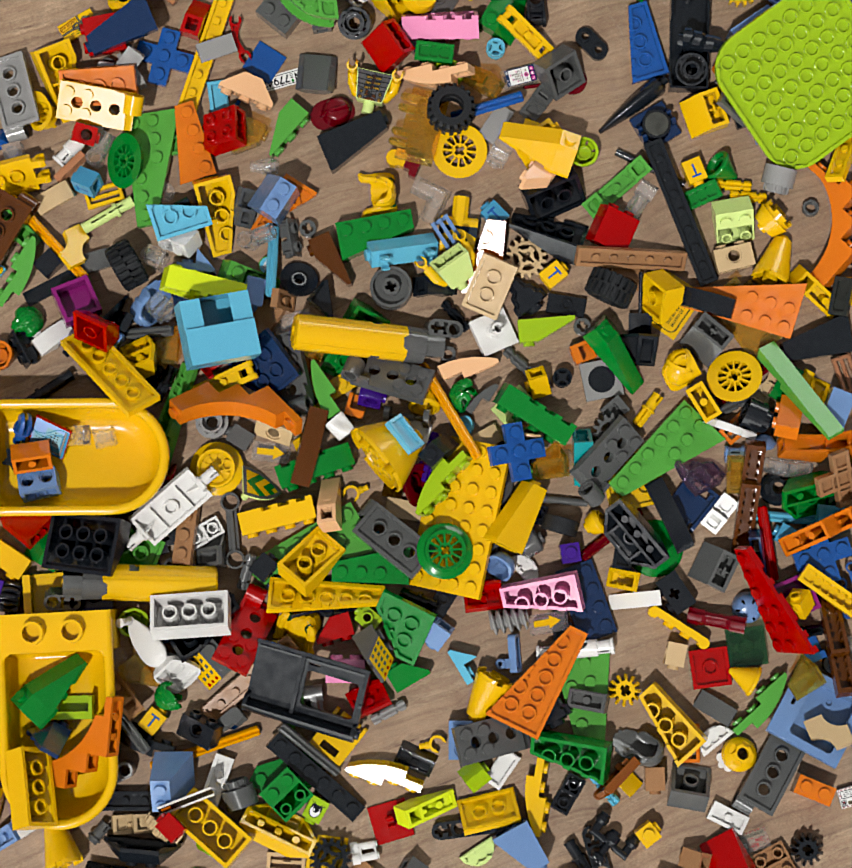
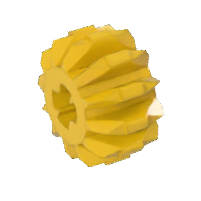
[608,673,641,707]

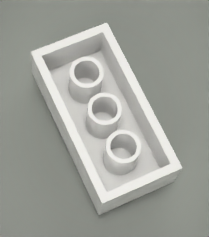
[150,590,231,640]

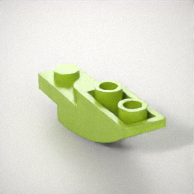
[415,450,472,517]

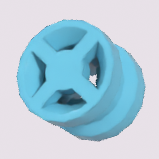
[486,38,505,60]

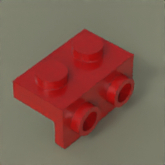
[464,579,504,613]
[345,679,392,719]

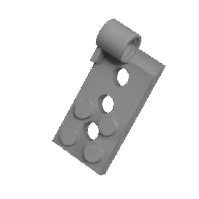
[0,51,40,144]

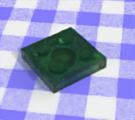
[724,625,769,668]

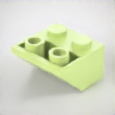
[711,196,755,246]

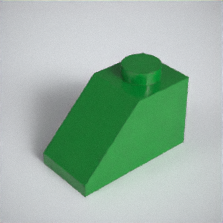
[387,662,431,693]

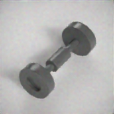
[383,406,432,428]

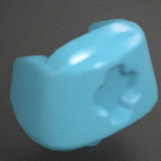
[460,415,475,434]

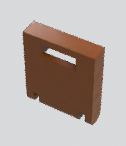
[593,756,641,800]

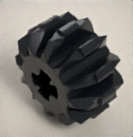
[0,581,23,614]
[790,833,823,866]

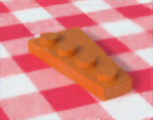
[174,100,216,185]

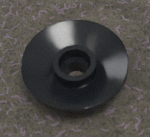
[280,262,318,297]

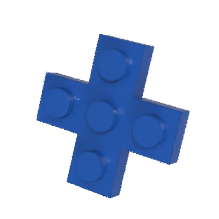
[137,27,194,87]
[487,421,546,482]
[792,536,852,581]

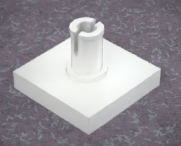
[468,308,519,357]

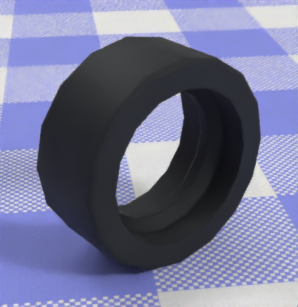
[541,513,580,537]

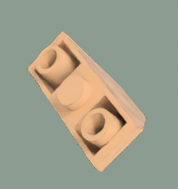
[218,72,273,111]
[518,160,556,190]

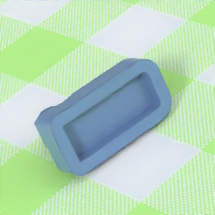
[495,634,522,673]

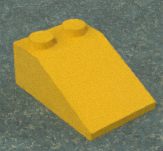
[277,526,346,597]

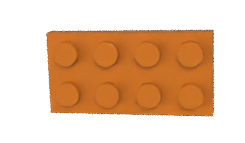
[58,64,139,107]

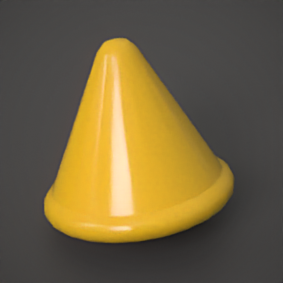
[408,389,441,416]
[729,666,762,696]

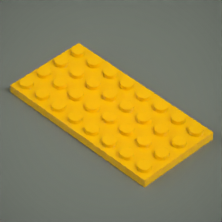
[409,434,509,600]

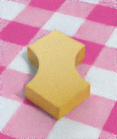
[58,224,90,270]

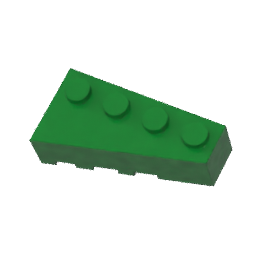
[335,209,414,263]
[493,382,577,446]
[331,548,411,585]
[530,729,613,785]

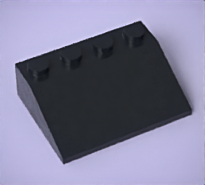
[41,515,132,577]

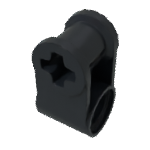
[526,0,546,27]

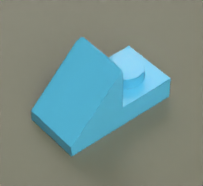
[447,650,477,685]

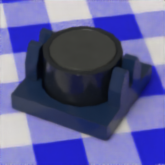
[629,101,681,145]

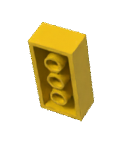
[171,787,254,868]

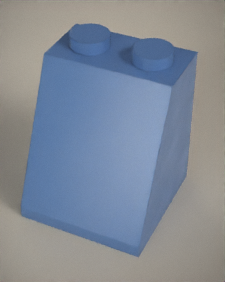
[247,174,300,226]
[150,751,195,812]
[492,817,550,868]

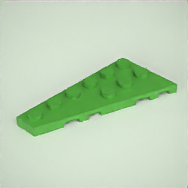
[126,109,176,228]
[608,400,725,497]
[256,502,376,575]
[562,653,610,740]

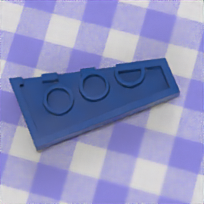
[628,1,669,85]

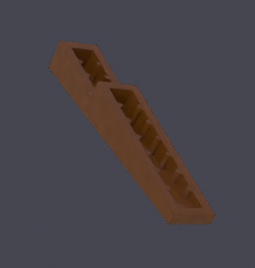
[731,439,766,555]
[817,594,852,698]

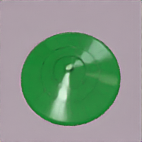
[632,520,683,577]

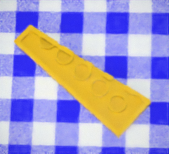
[266,577,385,613]

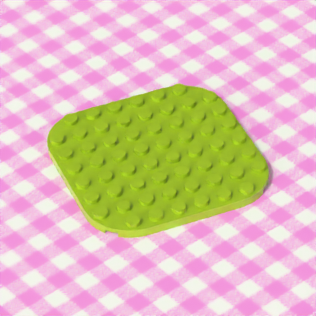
[715,0,852,169]

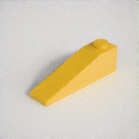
[30,38,77,124]
[191,174,235,258]

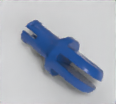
[13,413,33,444]

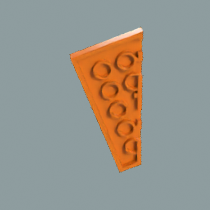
[681,283,808,339]
[485,625,588,740]

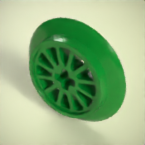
[107,133,144,189]
[417,523,473,579]

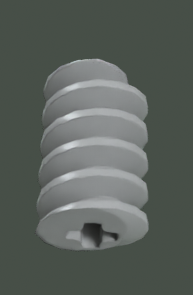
[488,608,529,635]

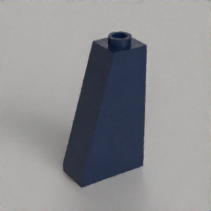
[85,0,158,56]

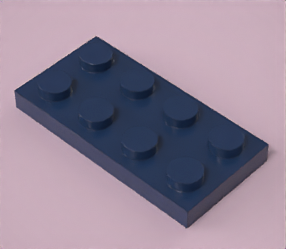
[555,559,618,640]

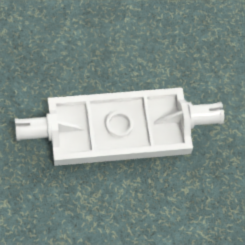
[126,466,220,551]

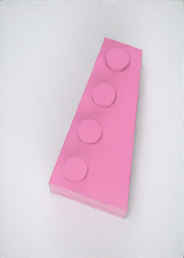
[401,11,479,41]
[499,570,585,612]

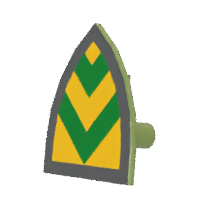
[240,465,282,501]

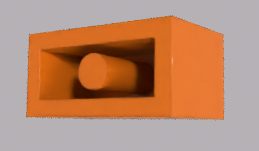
[772,394,802,440]
[10,439,53,475]
[790,772,837,807]

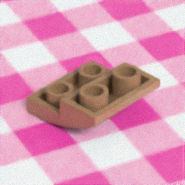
[751,840,796,868]

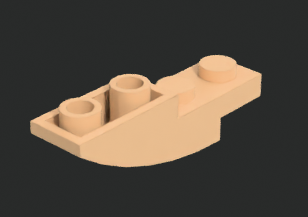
[396,61,475,88]

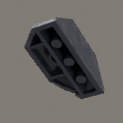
[604,498,670,569]
[104,834,183,868]

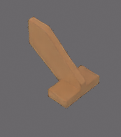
[253,288,296,335]

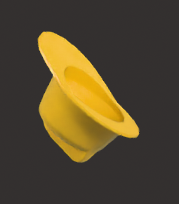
[30,91,57,131]

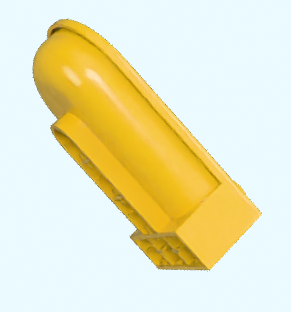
[0,398,170,518]
[0,609,121,830]

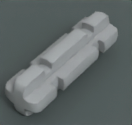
[370,699,407,725]

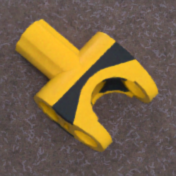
[439,195,479,251]

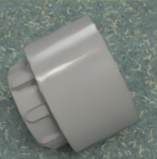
[761,163,798,196]
[195,415,230,440]

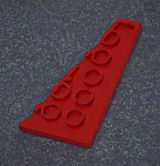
[734,546,819,654]

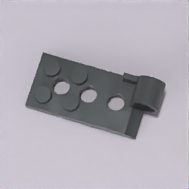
[275,331,316,417]
[341,356,435,405]
[569,415,644,507]
[352,499,437,580]
[451,718,531,766]
[731,733,805,816]

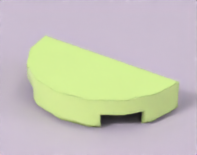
[459,836,494,866]

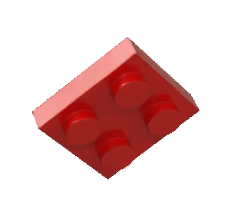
[688,646,732,690]

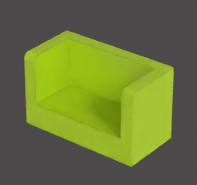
[53,695,95,720]

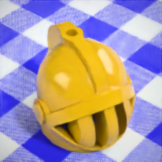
[661,348,702,391]

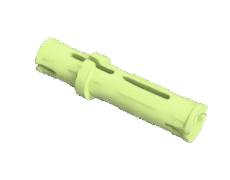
[81,195,135,234]

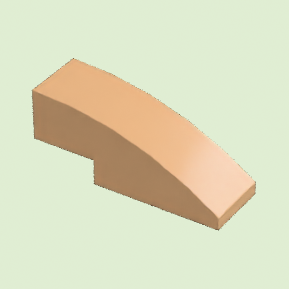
[437,357,499,381]

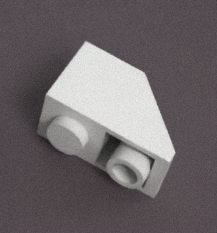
[158,230,203,259]

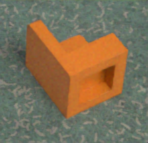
[569,340,597,366]
[344,392,367,420]

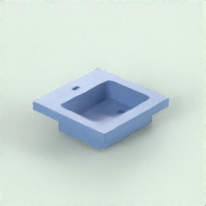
[765,662,852,769]

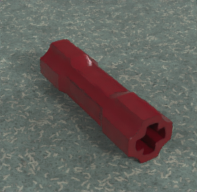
[687,606,747,634]

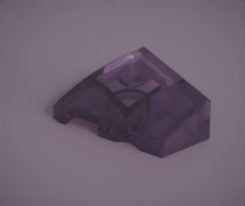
[674,461,726,497]

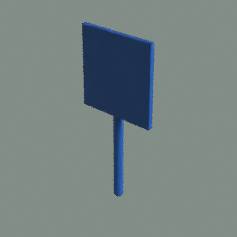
[235,41,287,106]

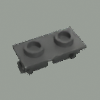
[278,218,302,259]

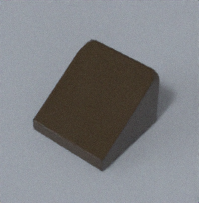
[382,483,403,499]

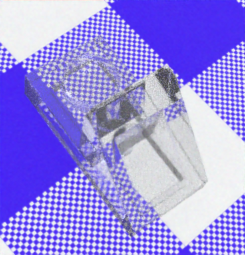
[64,425,91,446]

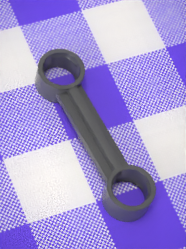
[220,492,245,569]

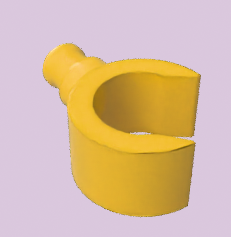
[342,484,369,502]
[419,735,446,753]

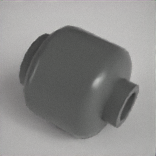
[522,529,545,557]

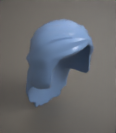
[130,280,172,327]

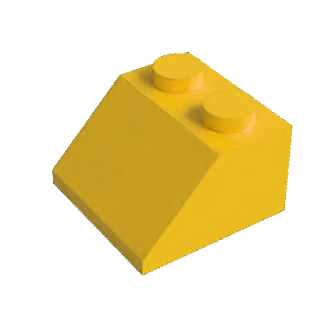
[642,269,685,324]

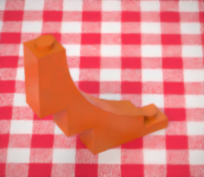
[168,382,302,436]
[778,505,852,557]
[52,696,124,789]

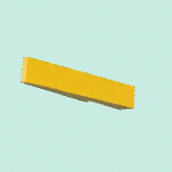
[797,563,852,619]

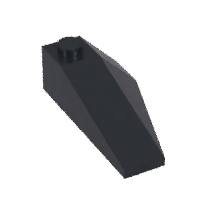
[508,213,588,266]
[168,592,240,663]

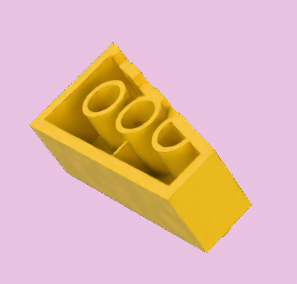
[237,495,317,539]
[639,681,708,767]

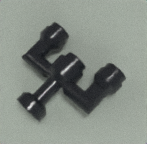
[588,810,640,865]

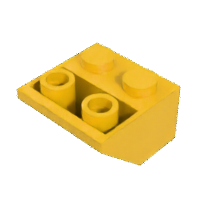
[679,87,730,139]

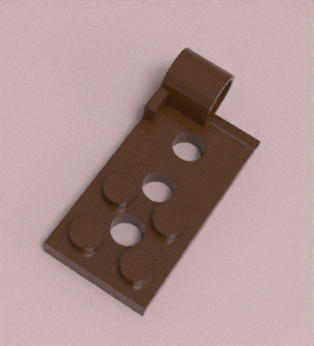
[0,188,41,265]

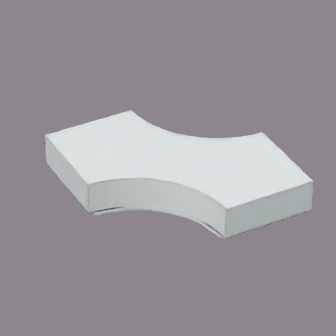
[703,418,757,440]

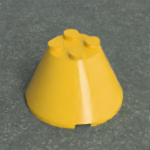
[350,416,424,492]

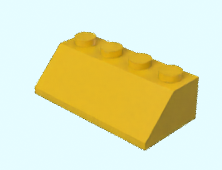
[5,747,58,830]

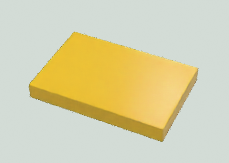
[457,787,522,836]

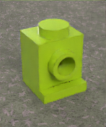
[354,607,383,629]

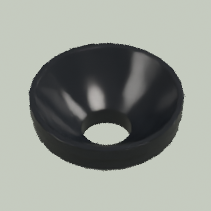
[760,471,791,506]

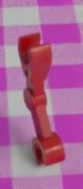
[229,16,252,64]

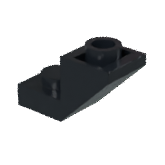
[413,276,457,298]

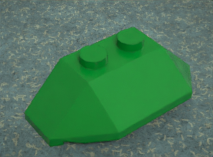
[782,471,836,519]

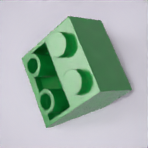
[259,766,314,822]

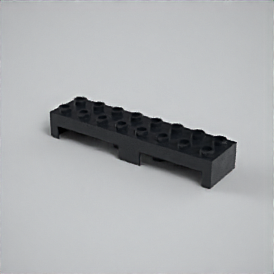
[668,0,710,93]

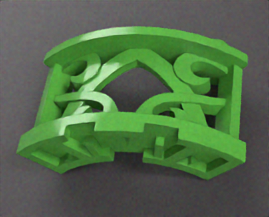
[280,0,339,28]

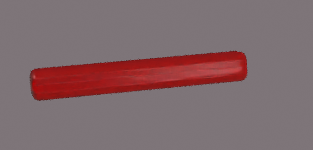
[757,506,779,581]

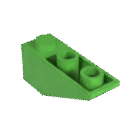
[269,98,310,159]
[217,259,280,295]

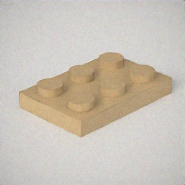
[461,252,519,320]

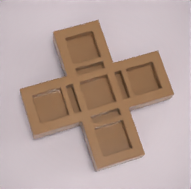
[814,448,852,509]

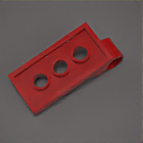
[211,582,280,677]

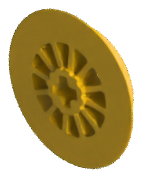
[432,125,487,178]
[707,351,762,402]

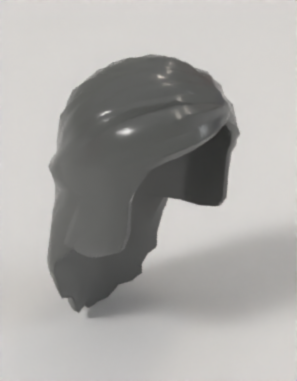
[612,729,664,767]

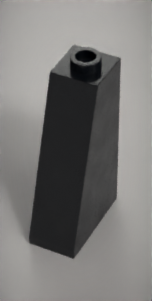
[317,110,390,174]
[780,316,852,362]

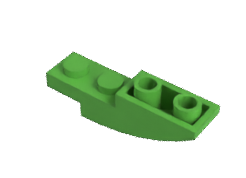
[0,234,36,307]
[731,671,787,736]

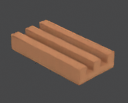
[54,151,88,183]
[831,353,852,393]

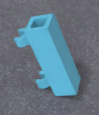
[364,233,438,271]

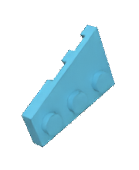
[146,204,213,241]

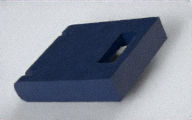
[672,473,721,533]

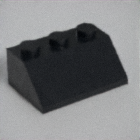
[518,166,586,220]

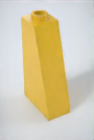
[484,480,547,554]

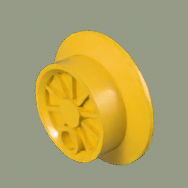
[190,442,244,496]

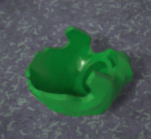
[11,306,45,337]
[449,378,478,413]
[154,681,183,711]

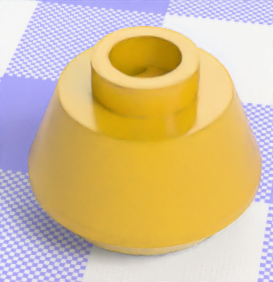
[583,509,605,535]

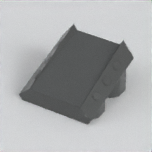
[296,54,337,95]

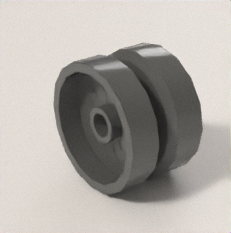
[370,266,412,311]

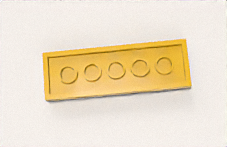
[60,334,160,418]

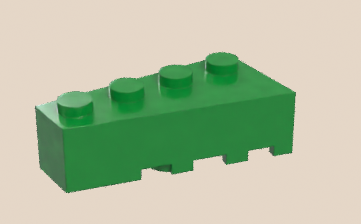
[274,442,356,492]

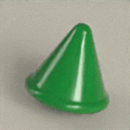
[705,151,738,180]

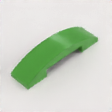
[581,155,652,219]

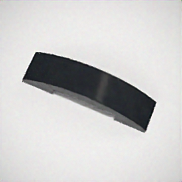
[680,286,737,319]
[644,477,695,554]

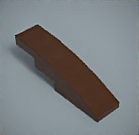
[290,405,328,488]

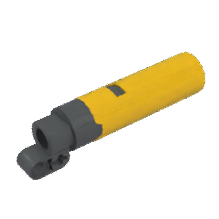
[290,313,463,364]
[44,564,218,611]

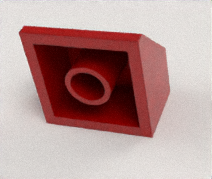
[73,310,119,353]

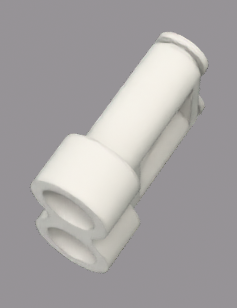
[349,840,380,866]

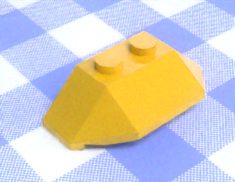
[118,335,157,379]
[239,803,317,858]

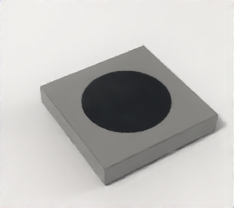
[579,360,624,402]

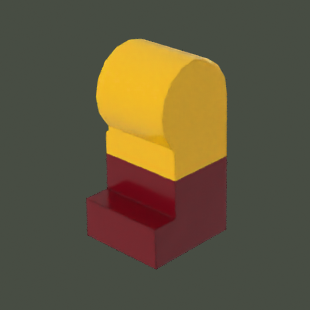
[386,149,422,180]

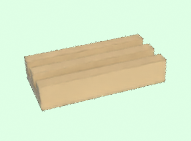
[266,851,306,868]

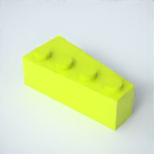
[159,264,248,300]

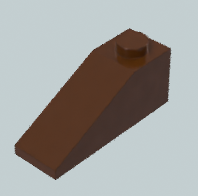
[306,231,352,287]

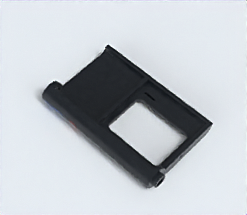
[241,638,371,743]

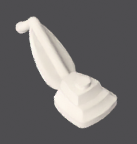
[116,616,201,694]

